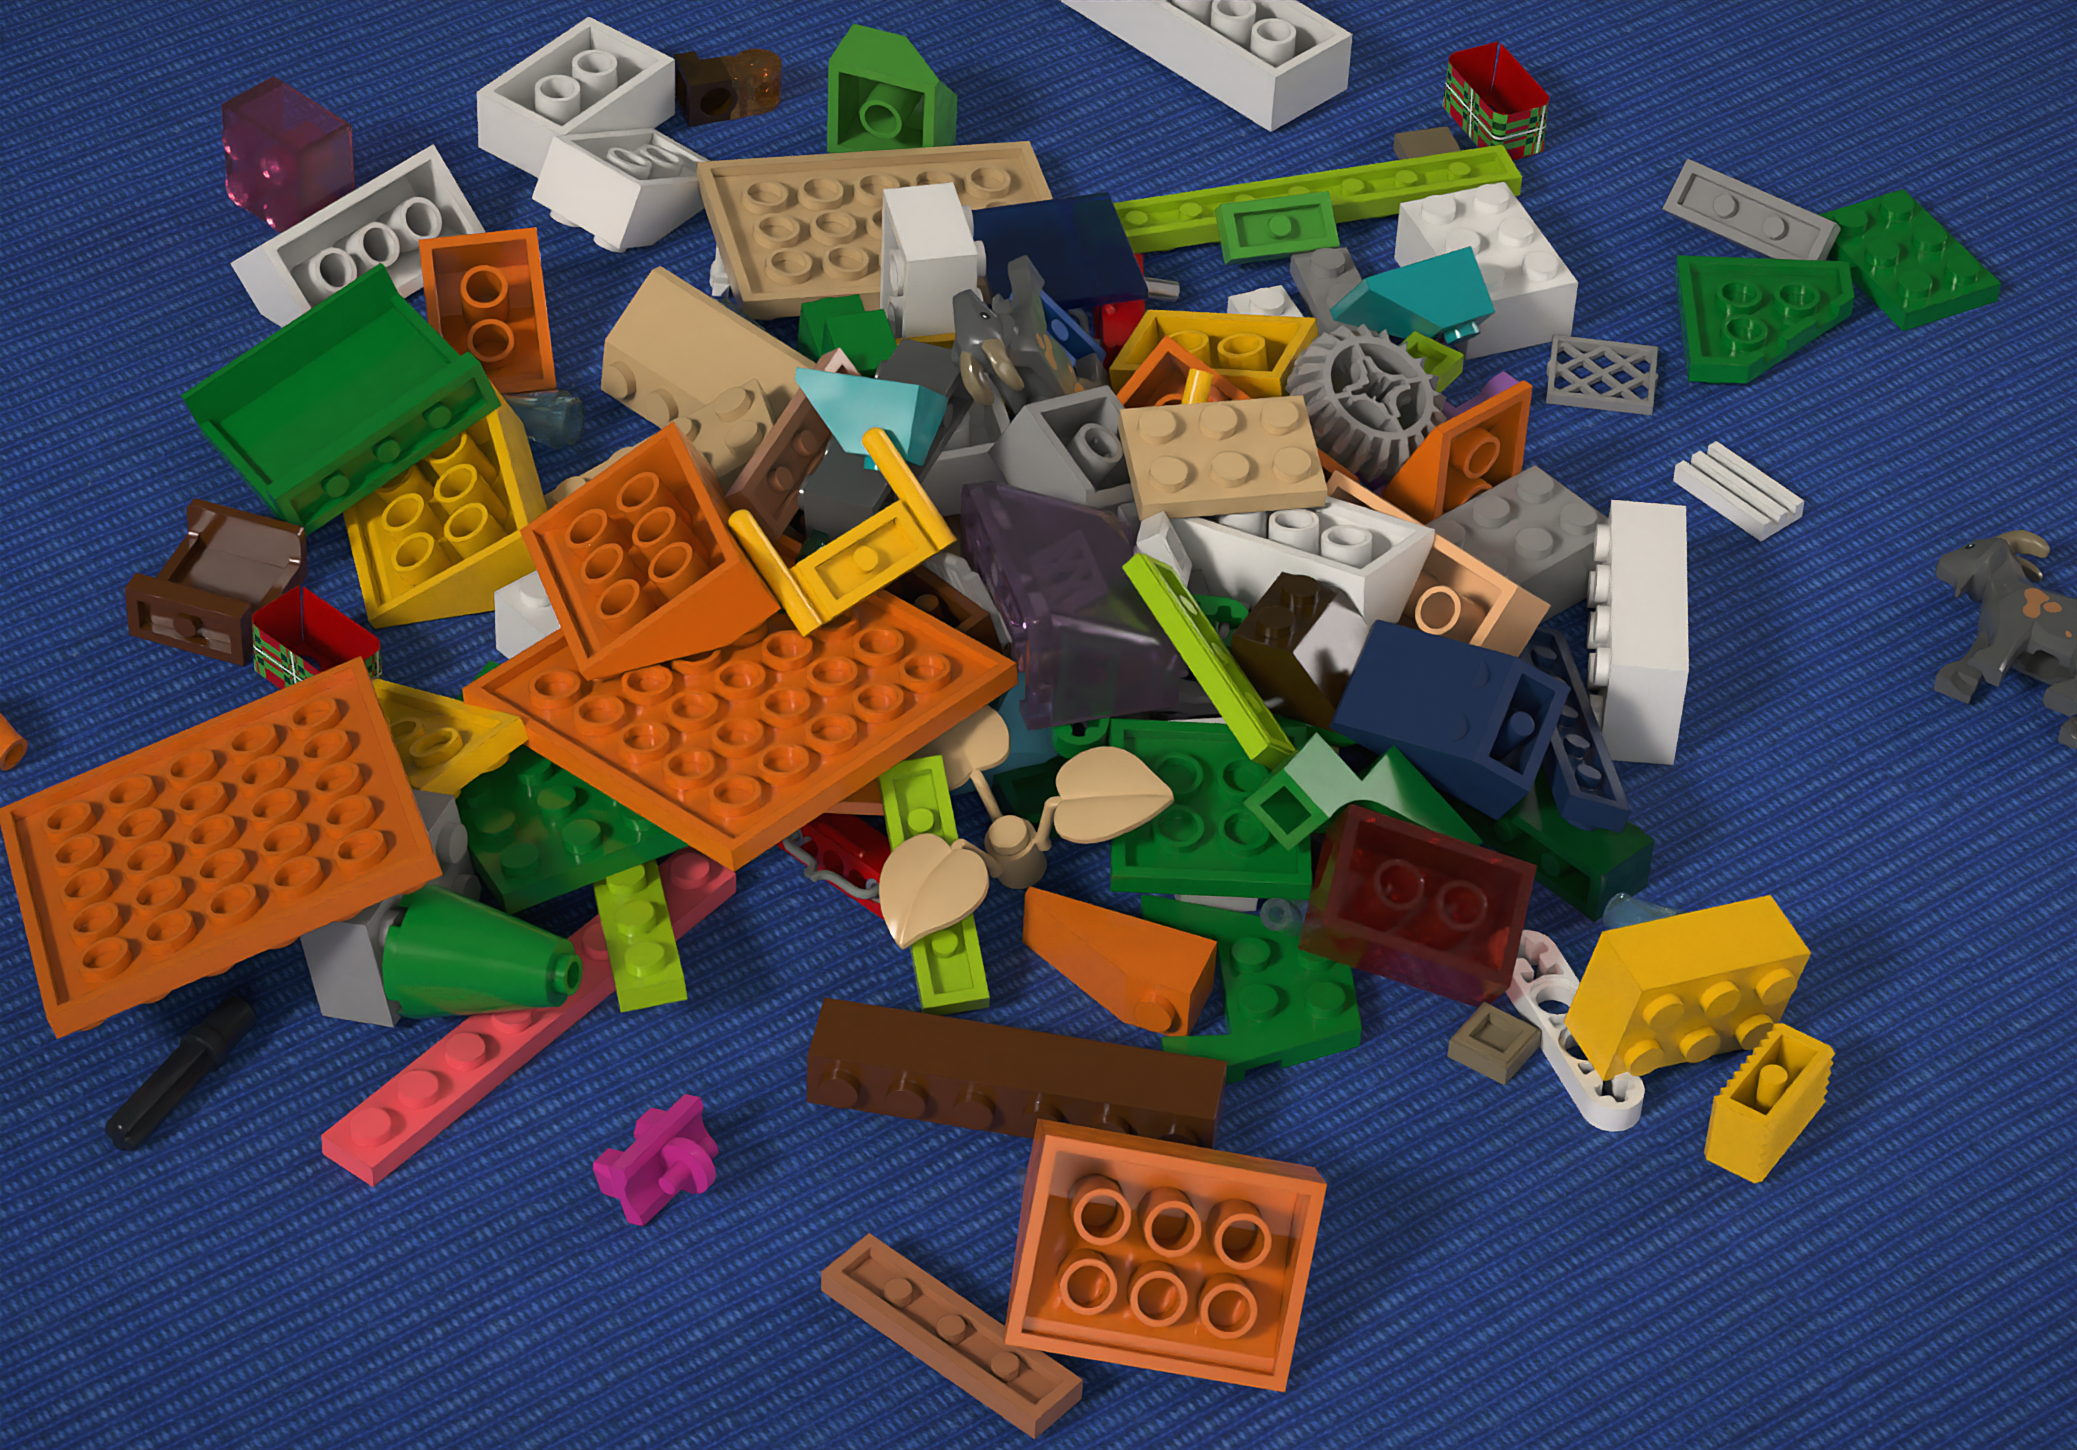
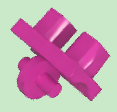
[593,1094,719,1226]

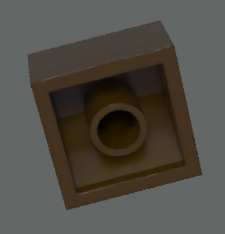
[1231,571,1370,735]

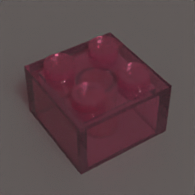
[221,76,355,233]

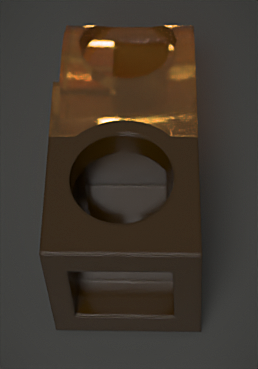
[673,49,782,127]

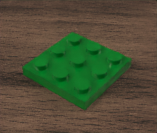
[1109,718,1312,900]
[455,751,690,915]

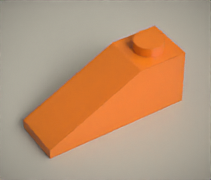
[1022,886,1217,1037]

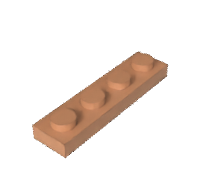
[724,347,862,542]
[821,1233,1083,1439]

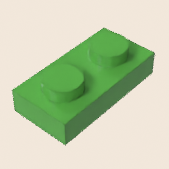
[1214,191,1340,266]

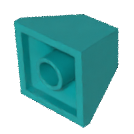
[1330,246,1496,346]
[795,367,948,473]

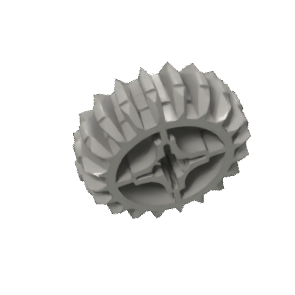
[1284,324,1447,483]

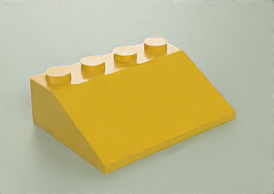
[343,380,548,629]

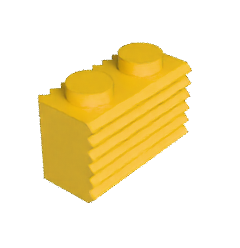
[1704,1023,1835,1183]

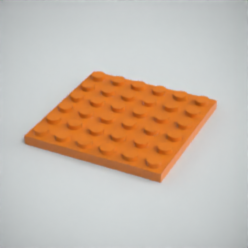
[462,534,1018,872]
[0,656,443,1039]

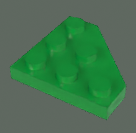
[1674,255,1855,384]

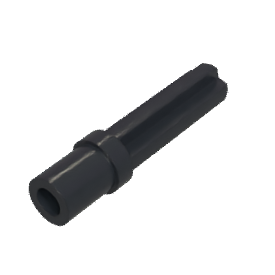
[105,995,257,1151]

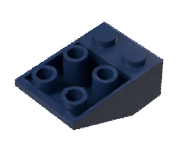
[1329,619,1571,820]

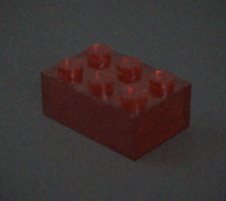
[1298,803,1537,1008]

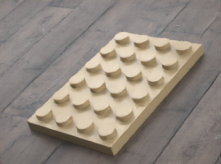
[696,141,1085,320]

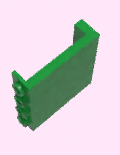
[180,263,501,537]

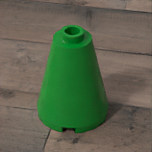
[382,884,583,1019]

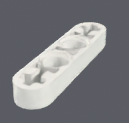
[1495,930,1645,1132]

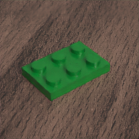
[1819,189,2001,331]

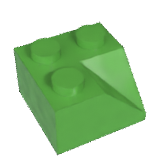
[827,23,957,153]

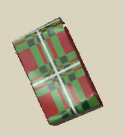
[1442,41,1549,161]
[252,585,383,689]

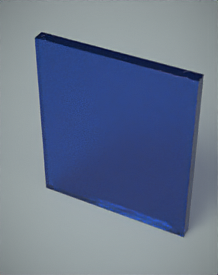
[971,192,1148,310]

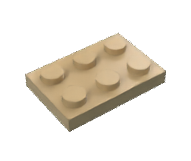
[1118,395,1328,521]

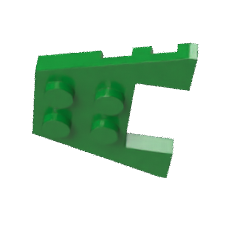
[1140,895,1362,1085]

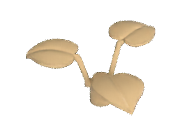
[879,705,1175,950]

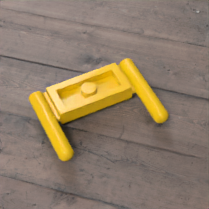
[728,427,958,638]

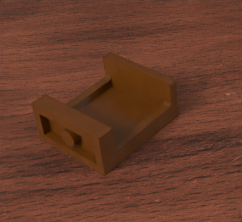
[125,498,308,667]

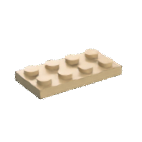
[544,378,776,510]

